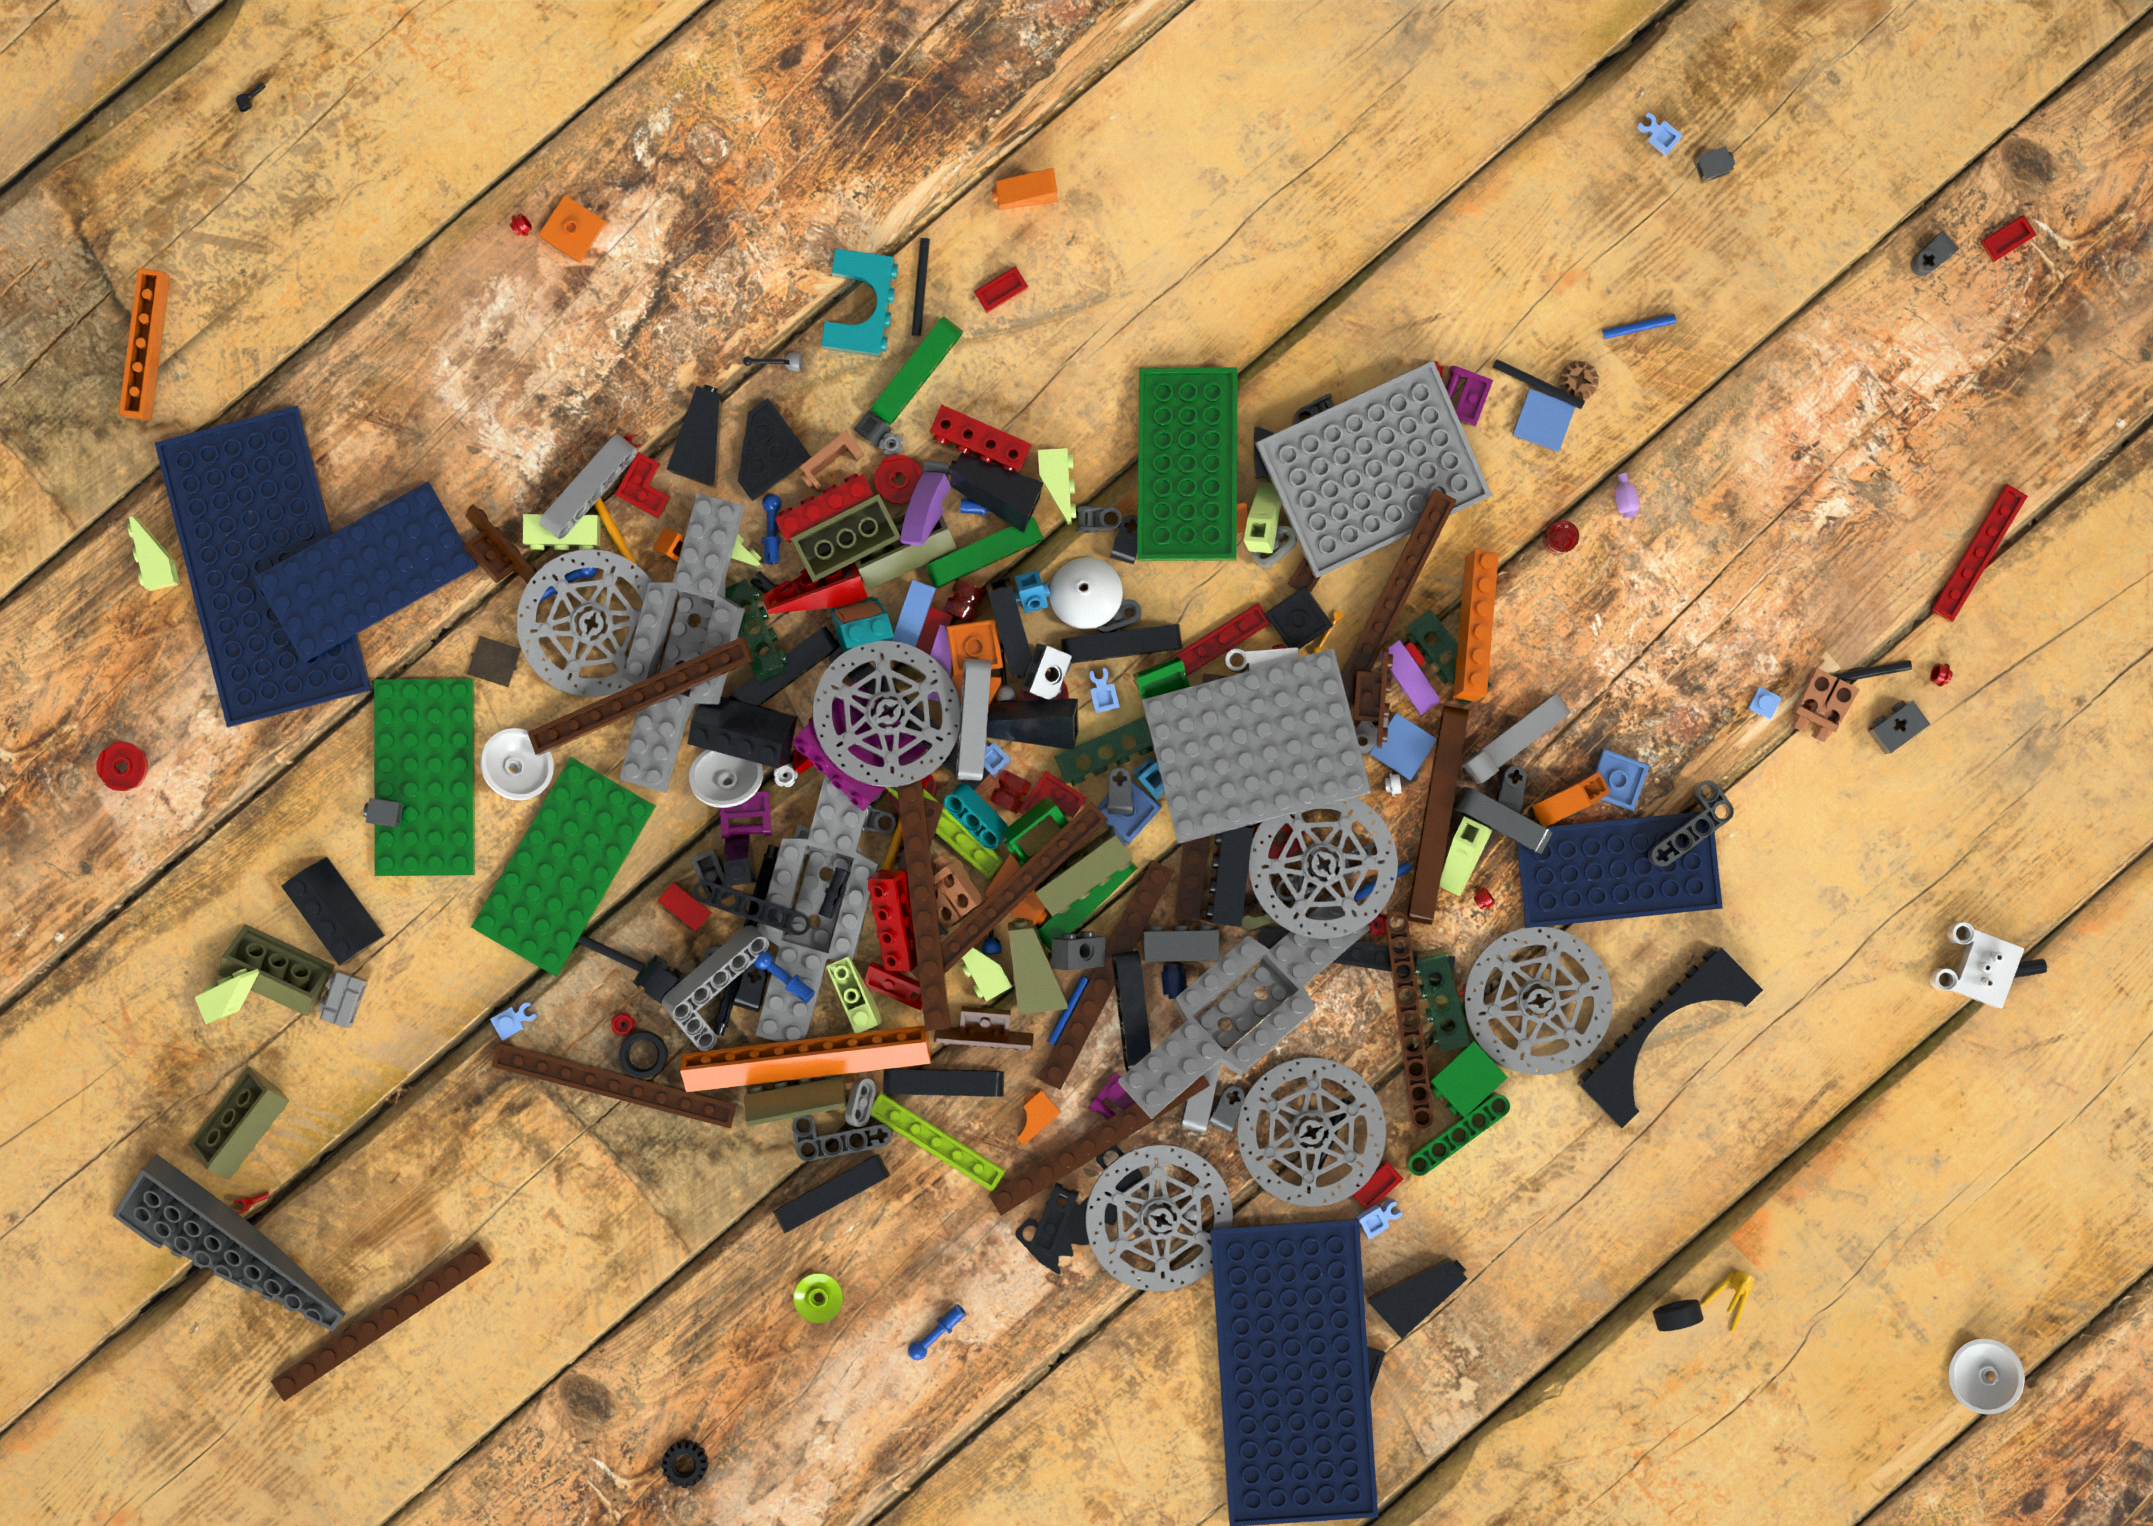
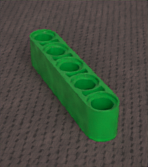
[870,316,964,425]
[925,517,1044,589]
[1038,861,1138,952]
[1406,1093,1510,1176]

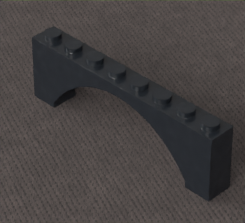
[1577,947,1763,1128]

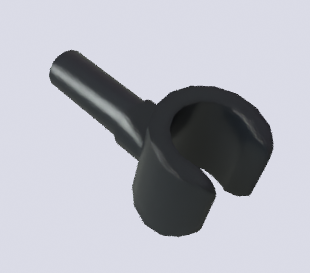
[236,83,266,112]

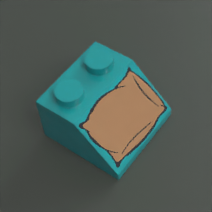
[830,597,894,653]

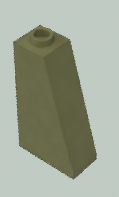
[1008,918,1068,1015]

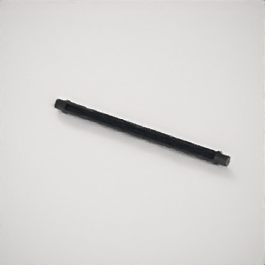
[713,844,779,1036]

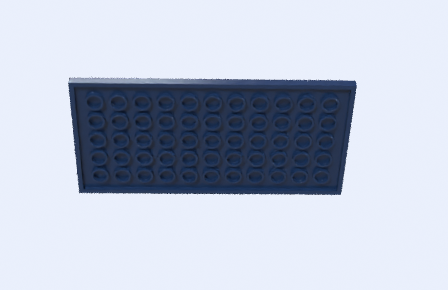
[155,406,372,728]
[1210,1219,1378,1526]

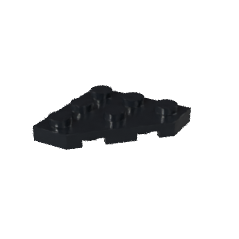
[737,398,811,501]

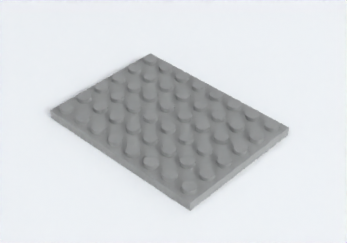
[1255,361,1492,578]
[1142,648,1372,844]

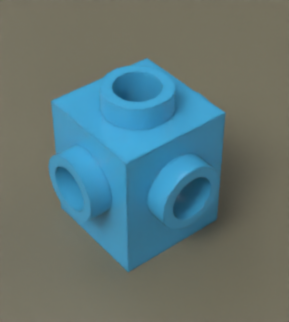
[1013,570,1050,613]

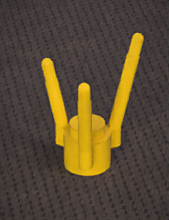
[1701,1269,1755,1332]

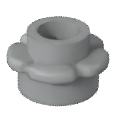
[879,432,903,456]
[1182,1205,1205,1220]

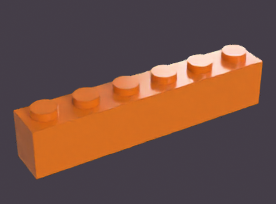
[119,268,170,421]
[1453,549,1499,702]

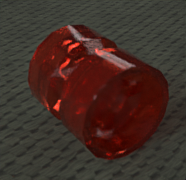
[1543,520,1579,555]
[943,579,986,623]
[989,769,1032,814]

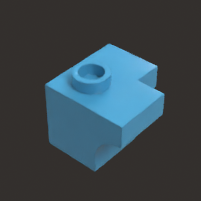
[1132,756,1165,800]

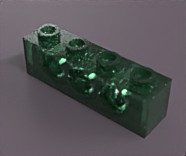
[725,579,788,683]
[1405,609,1492,705]
[1054,717,1153,786]
[1414,946,1471,1052]

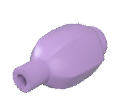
[1615,473,1640,519]

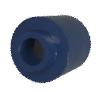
[1161,963,1187,999]

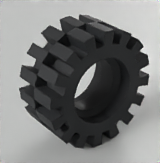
[661,1440,708,1488]

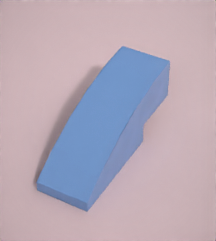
[892,580,936,655]

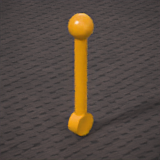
[1312,610,1343,654]

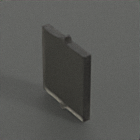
[467,636,521,687]

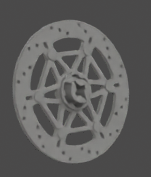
[516,549,652,697]
[812,641,961,787]
[1249,797,1398,939]
[1464,927,1613,1075]
[1237,1058,1386,1207]
[1085,1144,1233,1291]

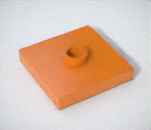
[538,195,607,263]
[946,619,1003,676]

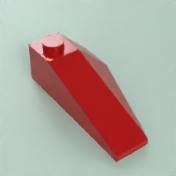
[762,562,868,614]

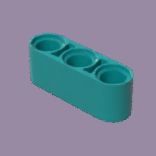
[944,784,1008,849]

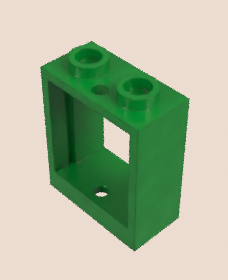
[1001,796,1069,866]

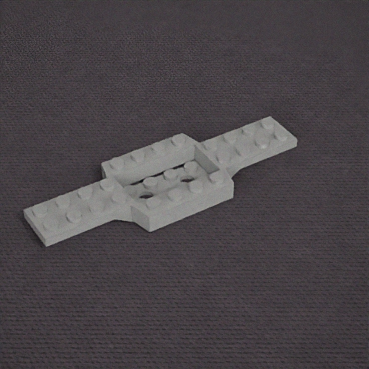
[619,493,745,793]
[756,775,880,1042]
[1118,895,1370,1119]

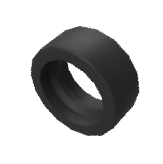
[619,1031,668,1078]
[1653,1299,1704,1332]

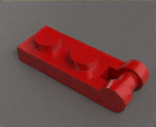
[864,962,923,1011]

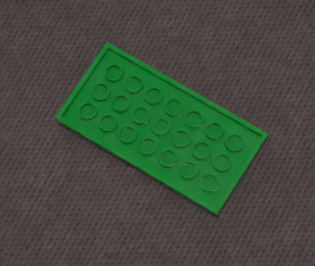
[1137,367,1238,561]
[374,679,475,876]
[471,757,657,977]

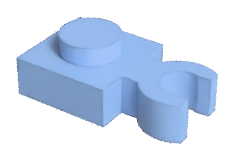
[1637,113,1683,156]
[1090,668,1120,713]
[984,740,1012,778]
[490,1002,538,1041]
[1356,1199,1402,1240]

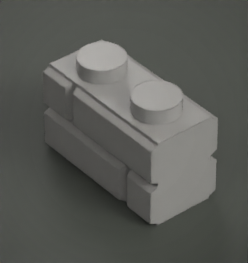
[318,971,368,1028]

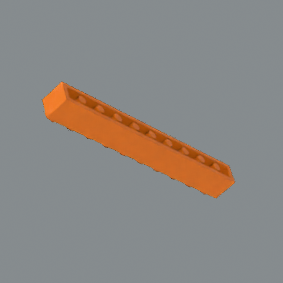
[680,1025,931,1092]

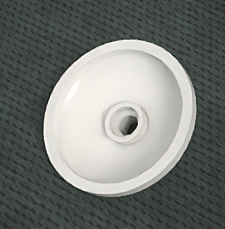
[1049,557,1123,629]
[480,728,554,800]
[689,749,763,808]
[1949,1339,2025,1414]

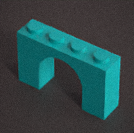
[821,249,898,357]

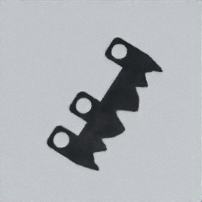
[1015,1145,1149,1275]

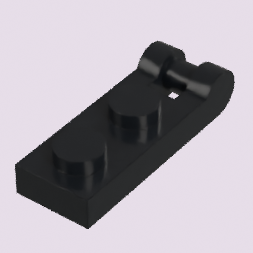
[1029,1182,1079,1256]

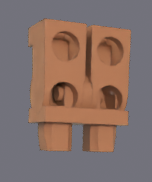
[1791,667,1860,742]
[932,853,988,930]

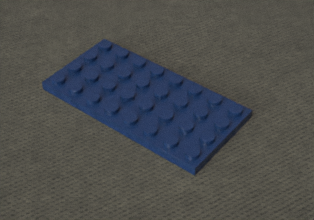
[254,481,478,663]
[1516,812,1723,928]

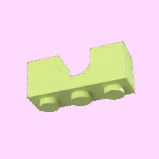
[523,514,601,551]

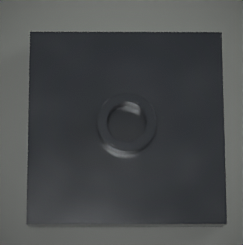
[1265,585,1334,649]

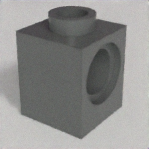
[1694,146,1735,184]
[363,798,404,827]

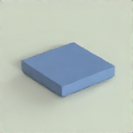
[1512,389,1575,452]
[1369,713,1437,781]
[1594,749,1650,812]
[1097,776,1162,844]

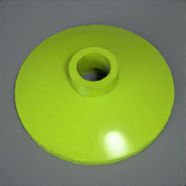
[793,1273,843,1323]

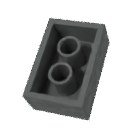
[1143,925,1219,962]

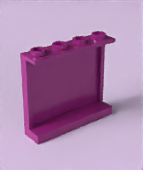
[792,679,927,811]

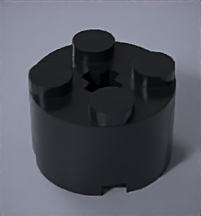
[632,954,687,1004]

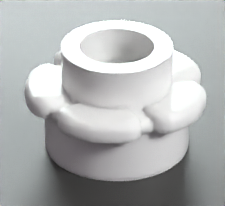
[773,764,798,787]
[1385,772,1402,797]

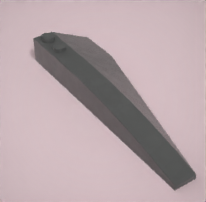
[113,1154,346,1331]

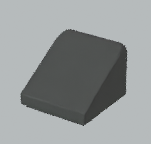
[854,410,892,447]
[924,460,950,479]

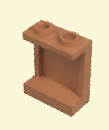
[800,430,864,491]

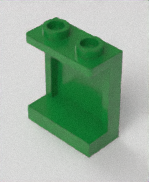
[1132,656,1190,700]
[1429,1040,1508,1118]

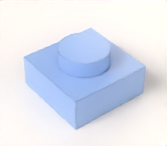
[1747,687,1782,720]

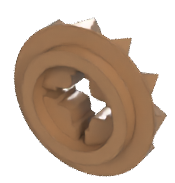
[1559,361,1599,400]

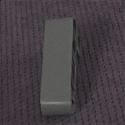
[1648,780,1734,866]
[1453,787,1553,854]
[792,1114,893,1161]

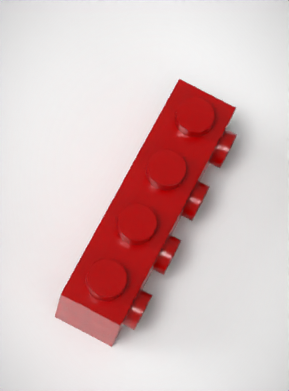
[930,404,1032,474]
[775,473,874,543]
[867,870,918,972]

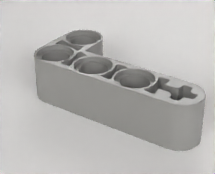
[1181,1062,1221,1133]

